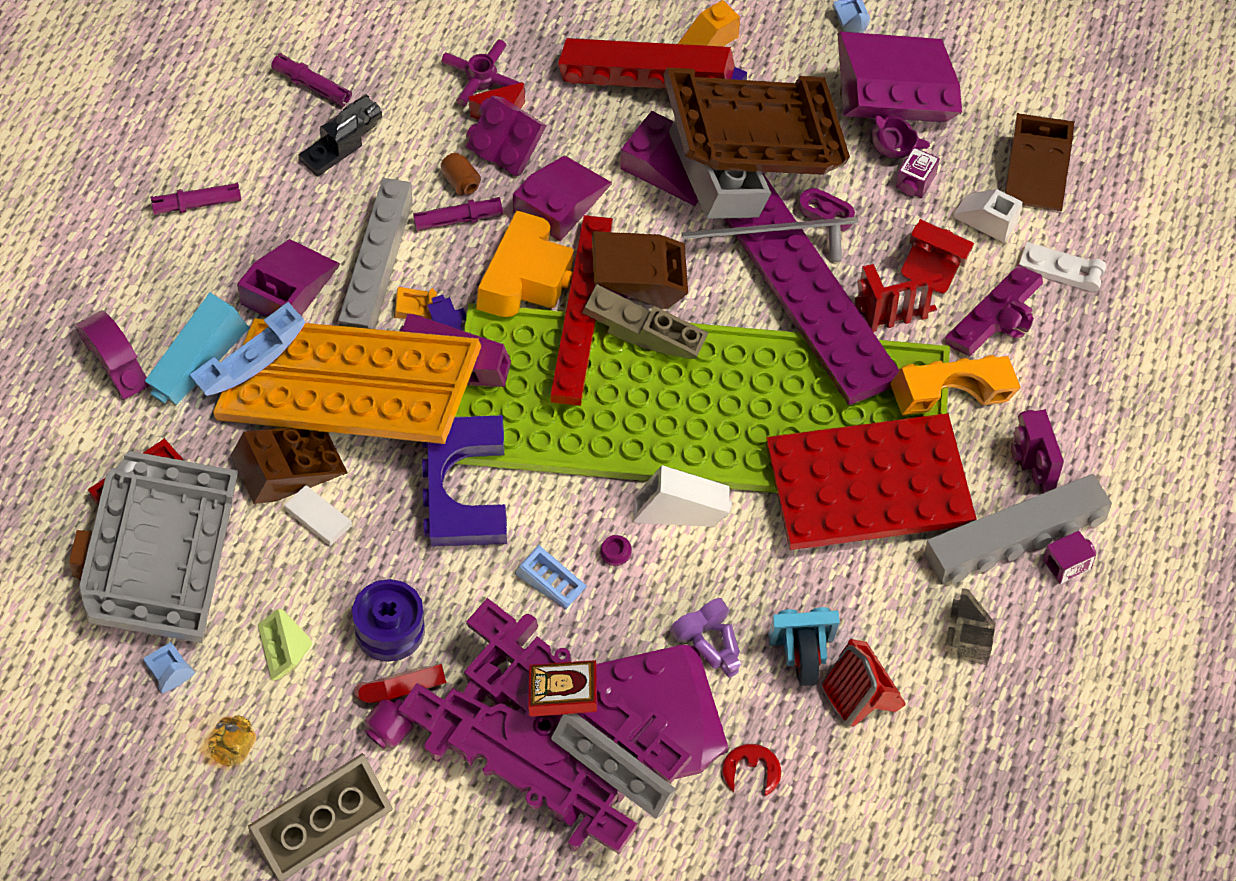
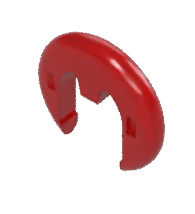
[722,744,782,796]

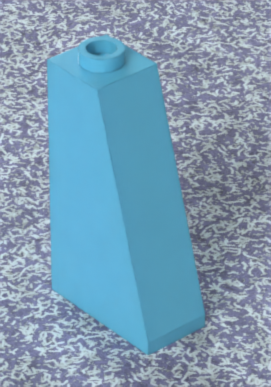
[145,292,250,405]

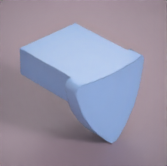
[143,642,195,694]

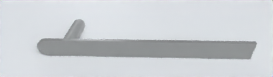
[682,217,859,262]

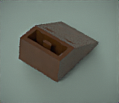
[1005,113,1075,211]
[592,231,688,309]
[231,428,348,504]

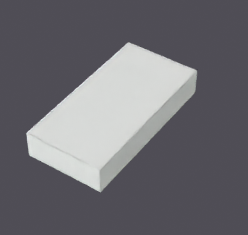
[284,485,352,546]

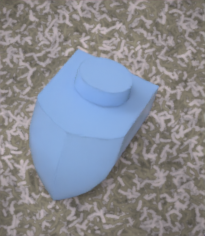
[832,0,870,33]

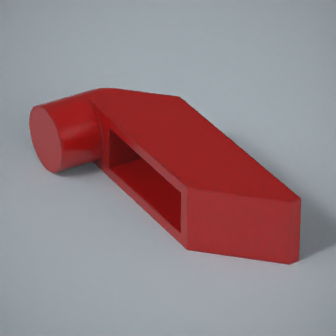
[354,664,446,703]

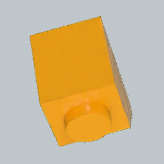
[678,0,740,46]

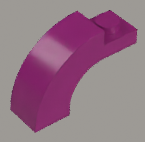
[74,310,149,400]

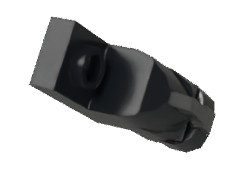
[298,94,383,177]

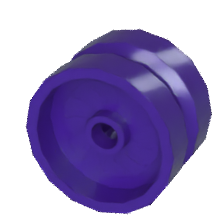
[352,579,425,662]

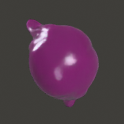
[871,115,930,159]

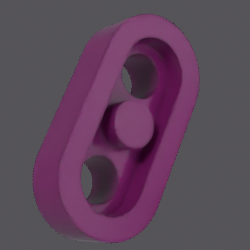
[799,188,855,231]

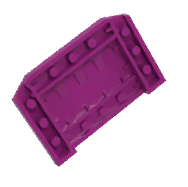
[511,644,728,779]

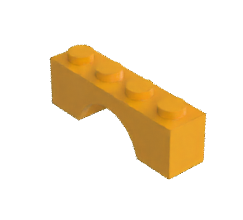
[890,355,1021,415]

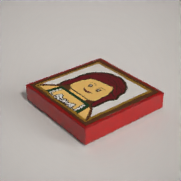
[528,660,597,717]

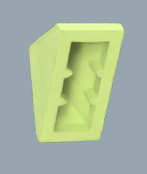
[258,608,312,680]

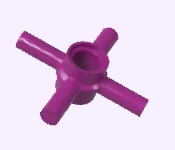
[441,39,520,107]

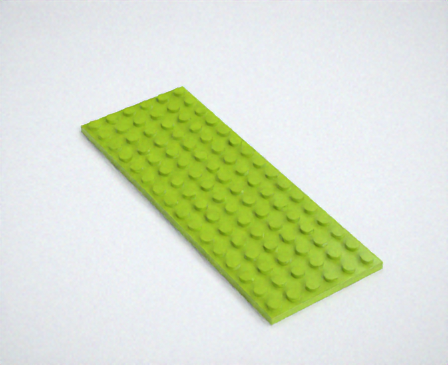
[455,303,950,493]

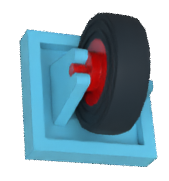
[768,607,840,686]

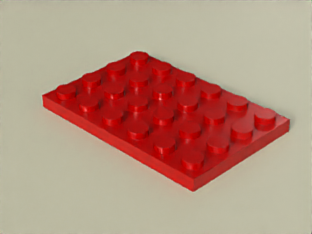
[766,413,977,550]

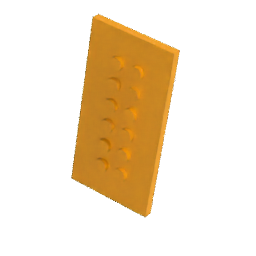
[213,318,481,444]

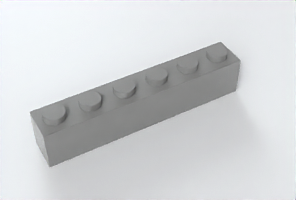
[338,177,413,329]
[924,474,1112,584]

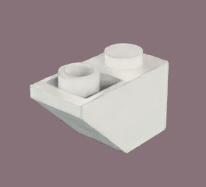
[953,189,1023,243]

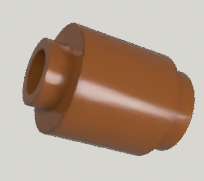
[441,153,481,195]

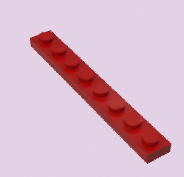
[551,215,613,406]

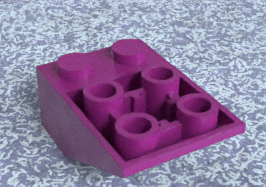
[237,239,340,317]

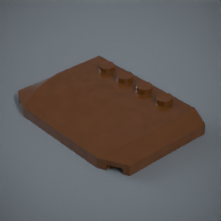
[663,67,850,175]

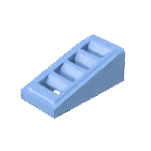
[515,545,587,609]

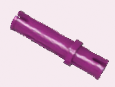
[271,53,352,107]
[150,182,241,215]
[413,197,503,231]

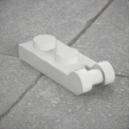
[1019,242,1106,293]

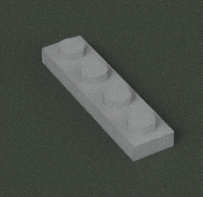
[551,713,676,819]

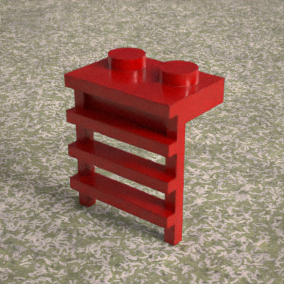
[855,264,943,332]

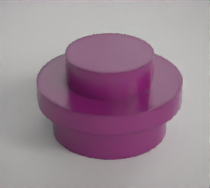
[600,535,632,566]

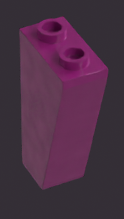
[399,314,511,387]

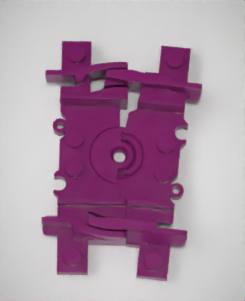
[398,598,692,855]

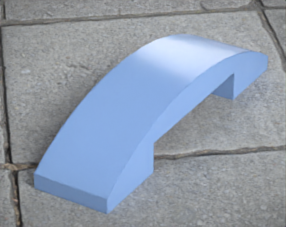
[190,302,305,396]

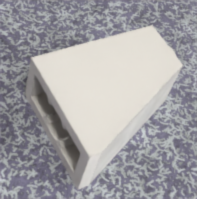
[633,465,732,527]

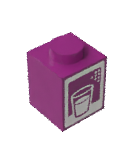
[896,147,940,199]
[1043,530,1096,584]

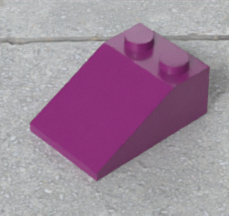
[620,110,699,206]
[513,155,612,242]

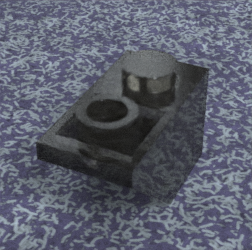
[945,588,996,665]

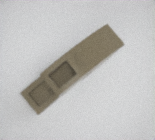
[583,285,708,359]

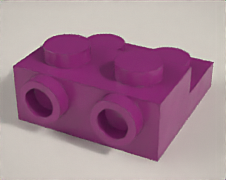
[466,96,547,176]
[1011,409,1064,493]

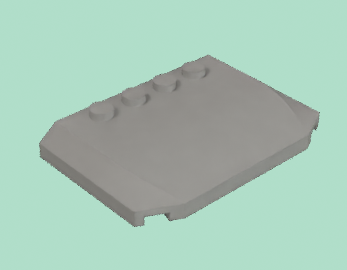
[79,451,238,643]

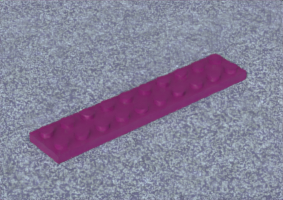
[724,172,899,405]

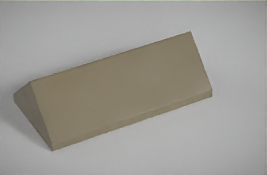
[248,753,393,881]

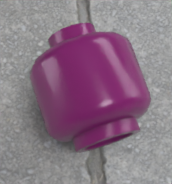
[364,699,413,749]

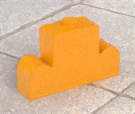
[476,210,574,317]

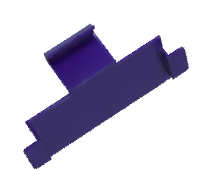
[427,295,467,331]

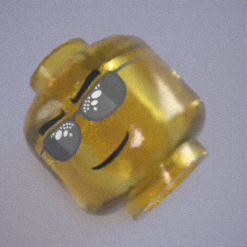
[207,715,257,766]

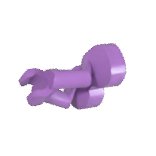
[669,598,741,677]

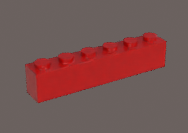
[558,38,735,89]

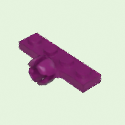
[945,265,1043,356]

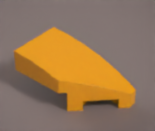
[394,287,438,319]

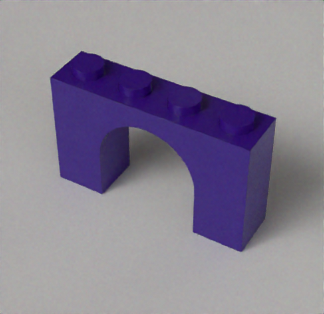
[422,415,507,547]

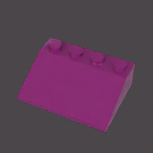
[837,31,962,122]

